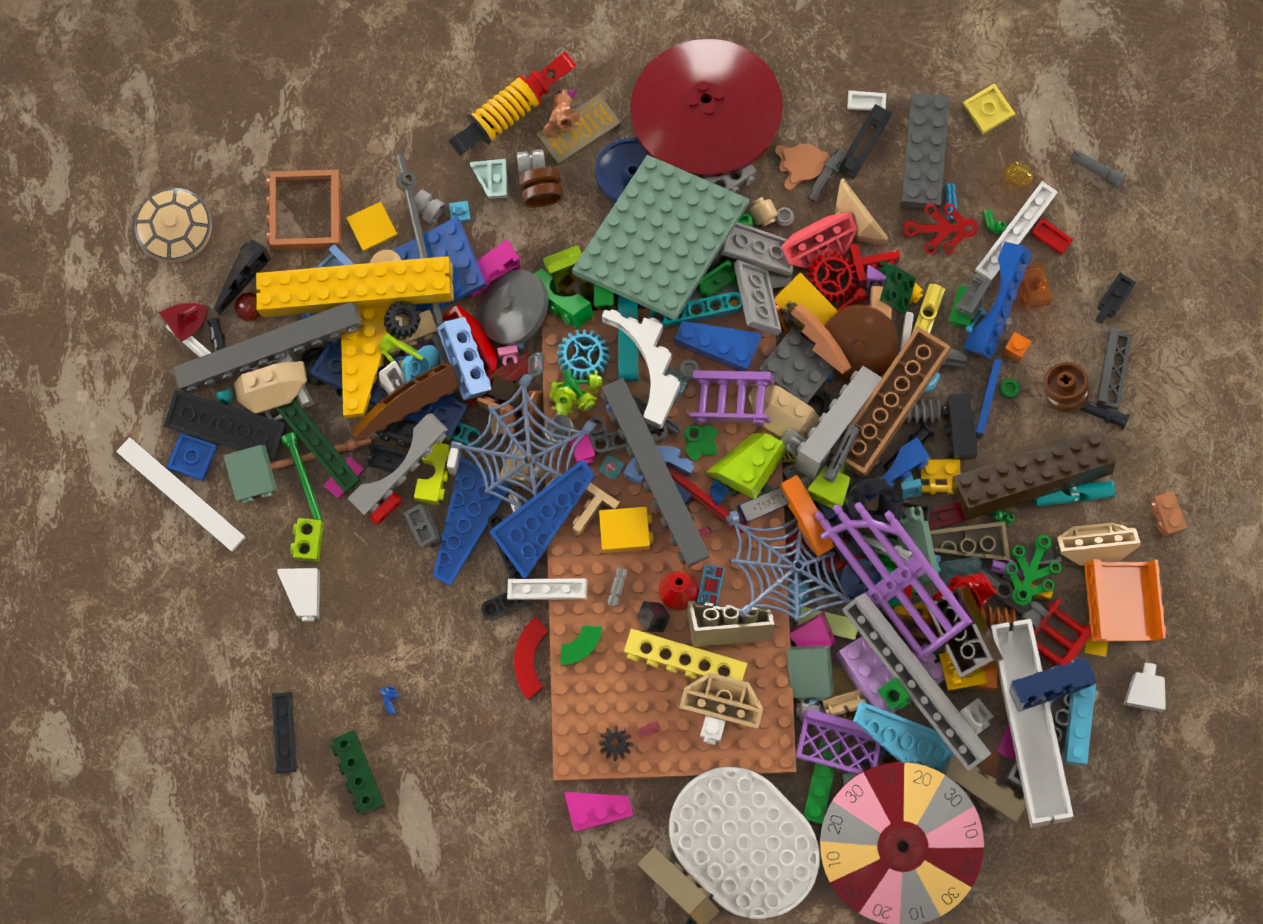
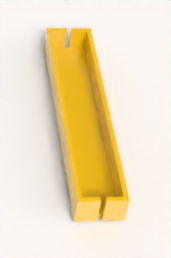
[256,256,454,318]

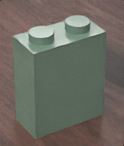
[223,445,277,503]
[787,645,834,701]

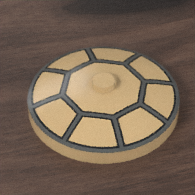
[134,188,212,263]

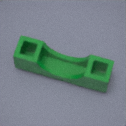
[534,269,594,329]
[803,740,840,826]

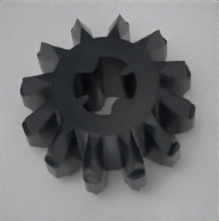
[598,726,633,761]

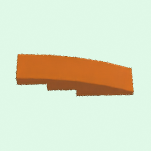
[779,475,834,557]

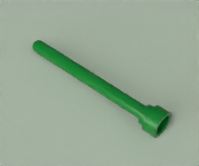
[281,432,322,521]

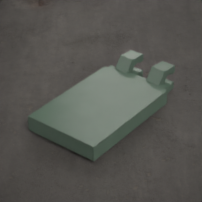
[897,506,939,584]

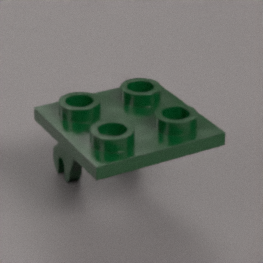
[878,261,917,315]

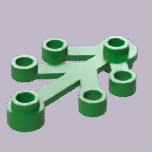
[1005,535,1062,606]

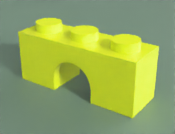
[414,443,450,505]

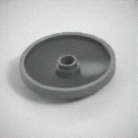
[480,270,548,346]

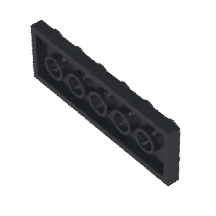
[163,390,287,461]

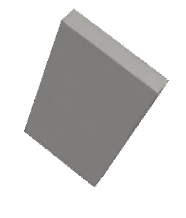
[721,222,793,277]
[734,260,782,336]

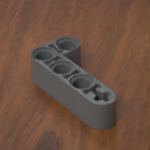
[589,416,667,456]

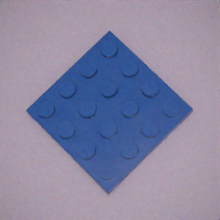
[393,217,487,314]

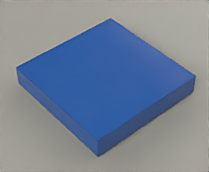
[166,432,218,482]

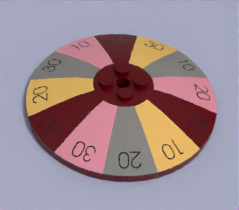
[820,762,984,924]

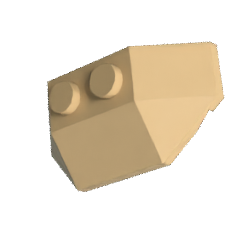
[835,178,889,246]
[234,361,307,414]
[748,384,820,440]
[1057,523,1141,566]
[679,672,763,729]

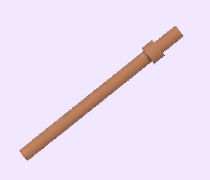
[270,436,372,470]

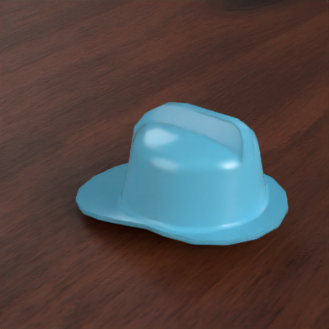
[400,345,439,382]

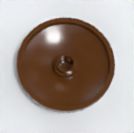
[824,305,898,380]

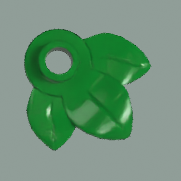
[684,425,719,461]

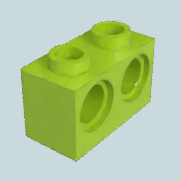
[290,518,324,562]

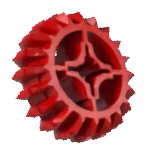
[805,251,858,303]

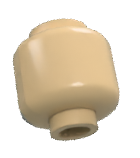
[750,197,778,227]

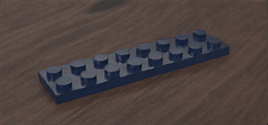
[310,341,468,440]

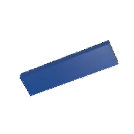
[976,359,1002,438]

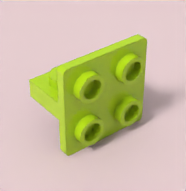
[543,245,589,293]

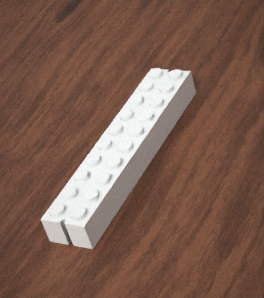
[990,619,1074,828]

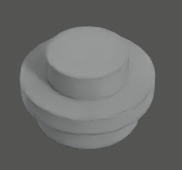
[775,207,794,226]

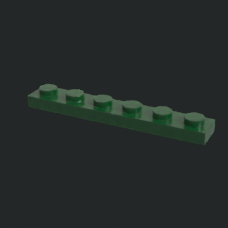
[276,399,361,493]

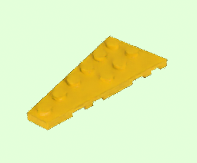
[341,307,390,419]

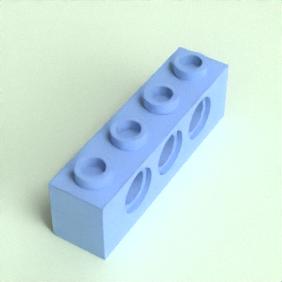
[437,317,491,401]

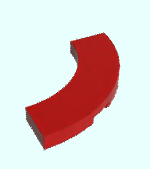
[514,616,548,700]

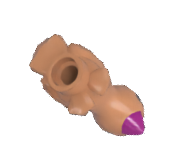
[542,89,580,137]

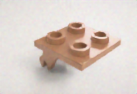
[477,396,518,440]

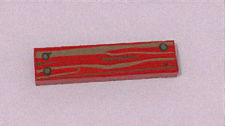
[466,351,538,407]

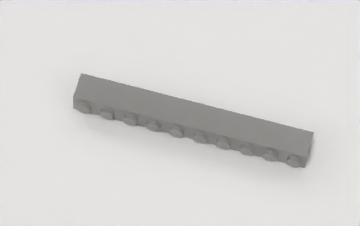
[842,593,991,771]

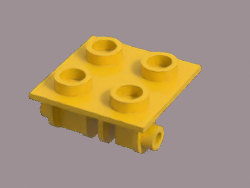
[939,649,988,691]

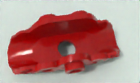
[927,573,997,619]

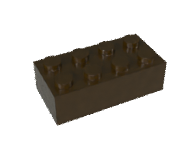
[926,587,1003,678]

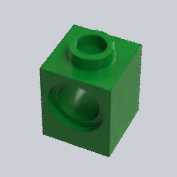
[877,677,910,710]

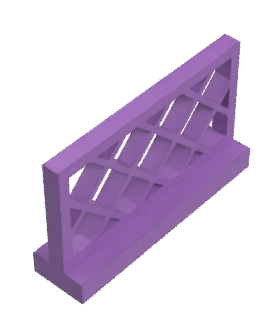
[795,709,881,774]

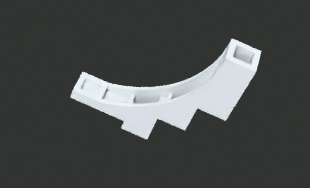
[602,310,680,429]

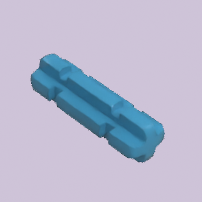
[944,183,957,221]

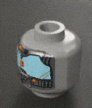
[796,697,825,723]

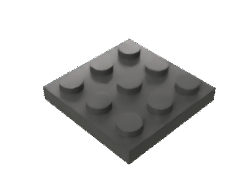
[757,328,835,404]

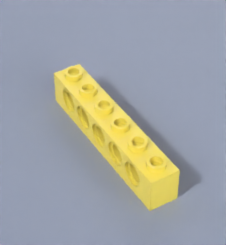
[624,629,747,681]

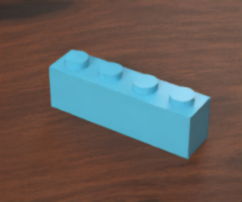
[1063,683,1096,766]

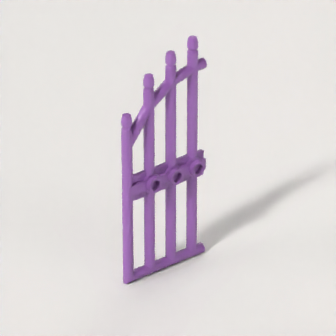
[815,502,973,662]

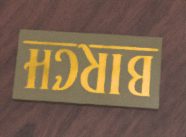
[537,93,621,166]

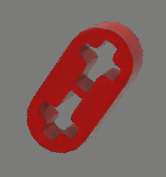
[369,493,403,526]

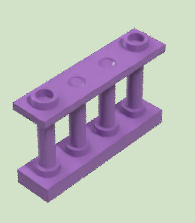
[689,370,775,426]

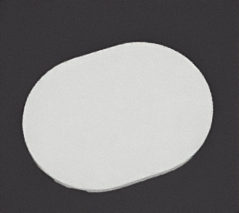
[669,767,820,919]

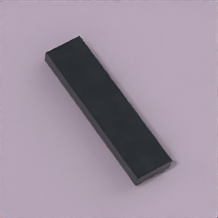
[272,692,297,774]

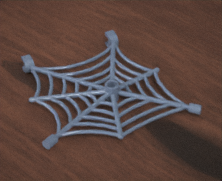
[451,374,596,508]
[726,511,854,621]

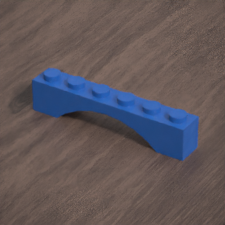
[963,241,1032,360]
[817,437,930,522]

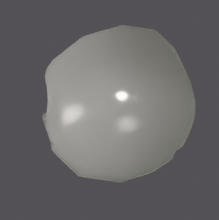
[543,414,574,443]

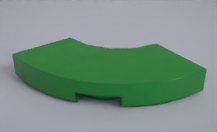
[560,625,602,666]

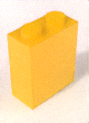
[599,507,654,553]

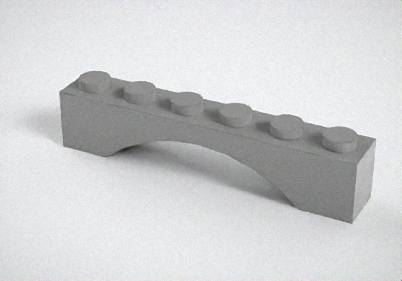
[348,413,448,515]

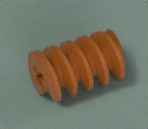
[982,605,1016,630]

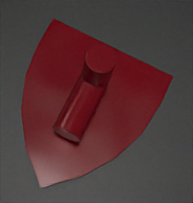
[159,303,208,342]

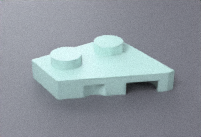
[470,159,508,199]

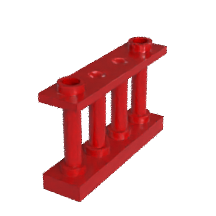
[1034,598,1091,672]

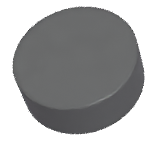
[680,359,699,380]

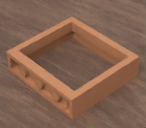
[266,170,341,251]

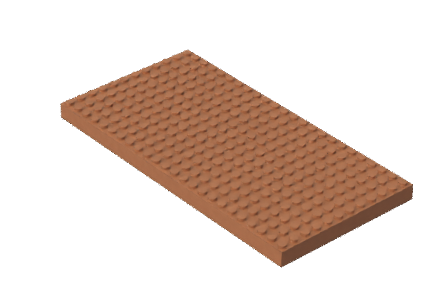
[542,306,797,783]

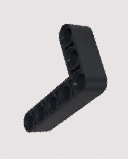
[481,513,536,621]

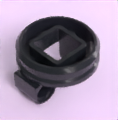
[843,476,903,529]

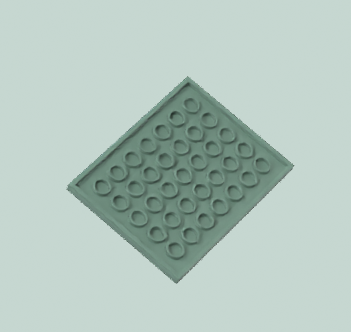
[572,155,749,320]

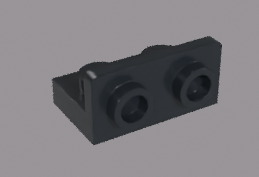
[376,419,416,448]

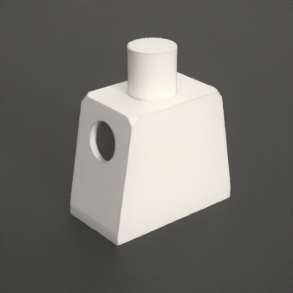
[1124,663,1166,712]

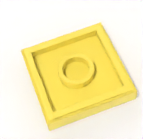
[962,83,1015,135]

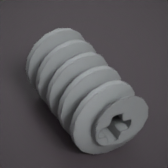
[906,399,940,424]

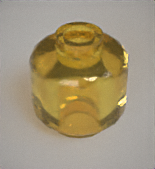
[1003,161,1034,189]

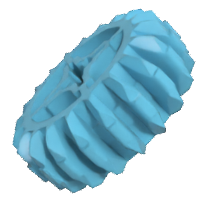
[557,329,610,380]

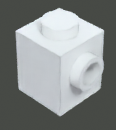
[700,716,725,745]

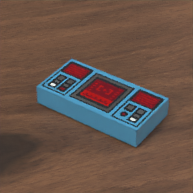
[697,564,725,606]

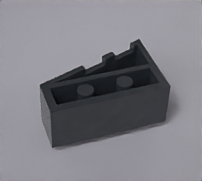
[942,392,978,460]

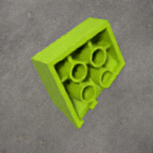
[704,433,786,499]

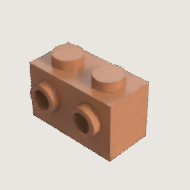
[1150,491,1187,538]

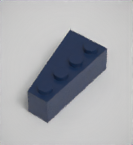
[1009,658,1097,713]

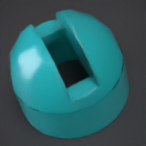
[216,389,233,405]

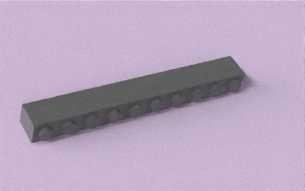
[173,301,364,393]
[600,378,710,568]

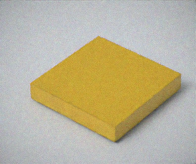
[347,202,398,252]

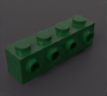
[330,730,385,816]

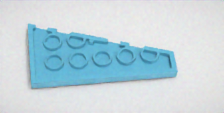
[854,702,955,772]

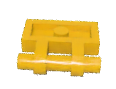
[920,459,961,495]

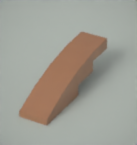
[790,304,851,374]

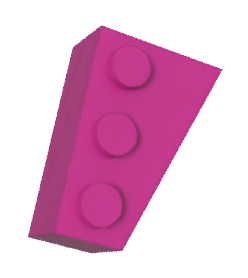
[469,239,521,298]
[564,792,633,833]

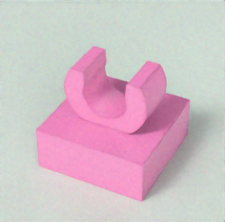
[497,345,519,367]

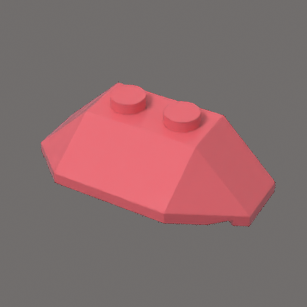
[781,212,858,269]

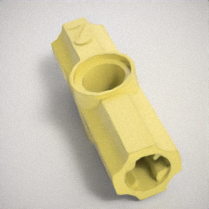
[911,284,945,335]

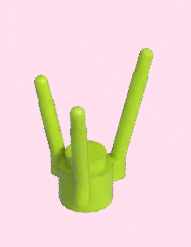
[378,333,423,368]

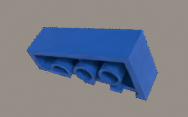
[674,321,762,371]

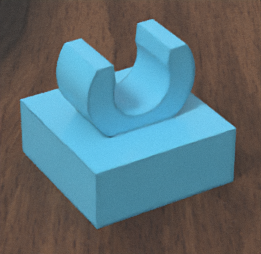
[449,201,471,223]
[901,475,922,500]

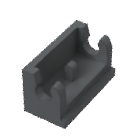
[954,274,993,320]
[404,504,442,548]
[1017,546,1062,568]

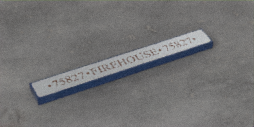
[737,459,881,524]

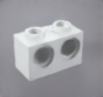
[959,698,994,735]

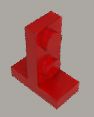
[849,243,900,286]

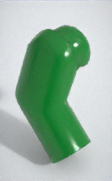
[982,209,1006,234]
[992,510,1015,525]

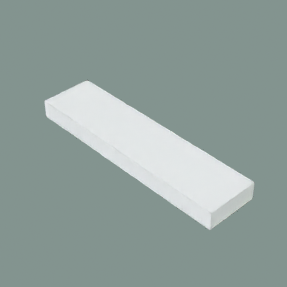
[507,579,587,600]

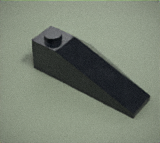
[214,239,271,315]

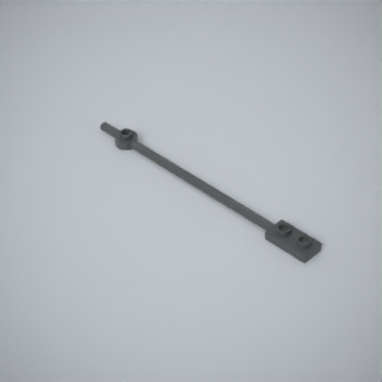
[396,153,450,365]

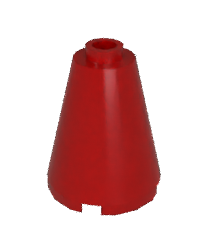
[659,570,699,610]

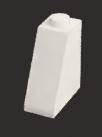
[278,568,320,622]

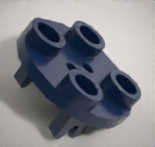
[840,559,880,598]

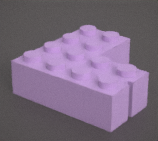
[835,636,945,714]

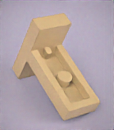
[572,483,620,536]

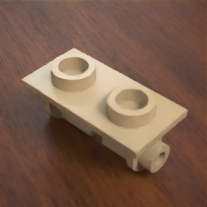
[822,689,866,716]

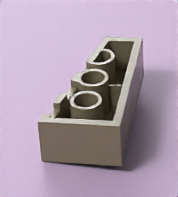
[930,521,1010,562]
[686,601,774,647]
[942,755,1026,822]
[637,847,719,924]

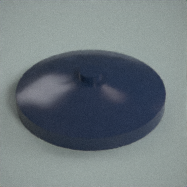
[595,138,650,203]

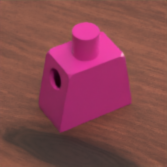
[790,611,836,659]

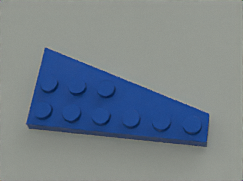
[433,457,511,587]
[489,459,596,579]

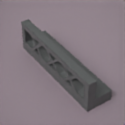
[1095,326,1132,409]

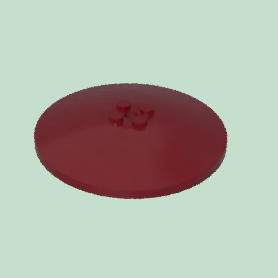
[630,39,783,178]

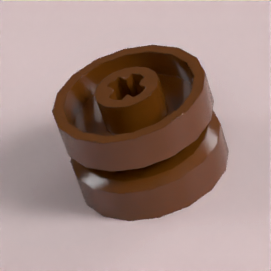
[518,167,564,208]
[1044,362,1089,413]

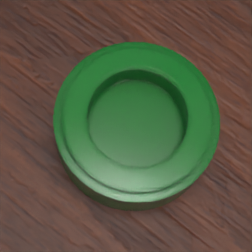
[999,379,1020,399]

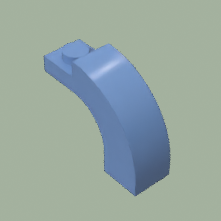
[623,446,695,486]

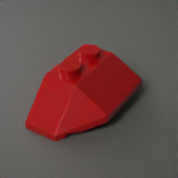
[443,305,497,379]

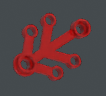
[903,203,978,254]

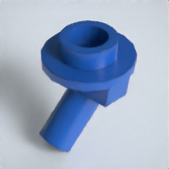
[380,686,399,715]

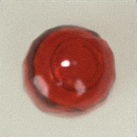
[234,292,261,321]

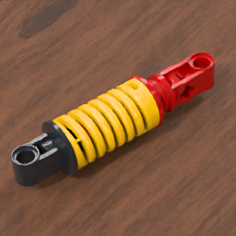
[448,51,577,156]

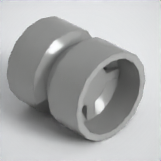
[517,149,545,176]
[414,189,446,224]

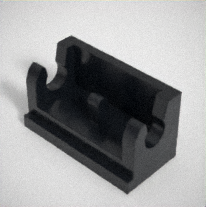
[367,443,408,476]

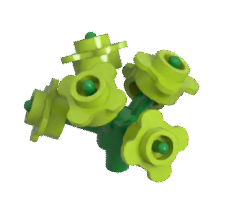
[549,369,602,416]

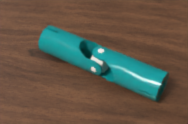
[1034,480,1115,507]

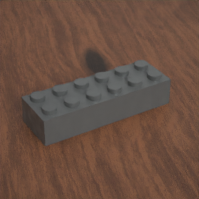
[900,93,950,212]

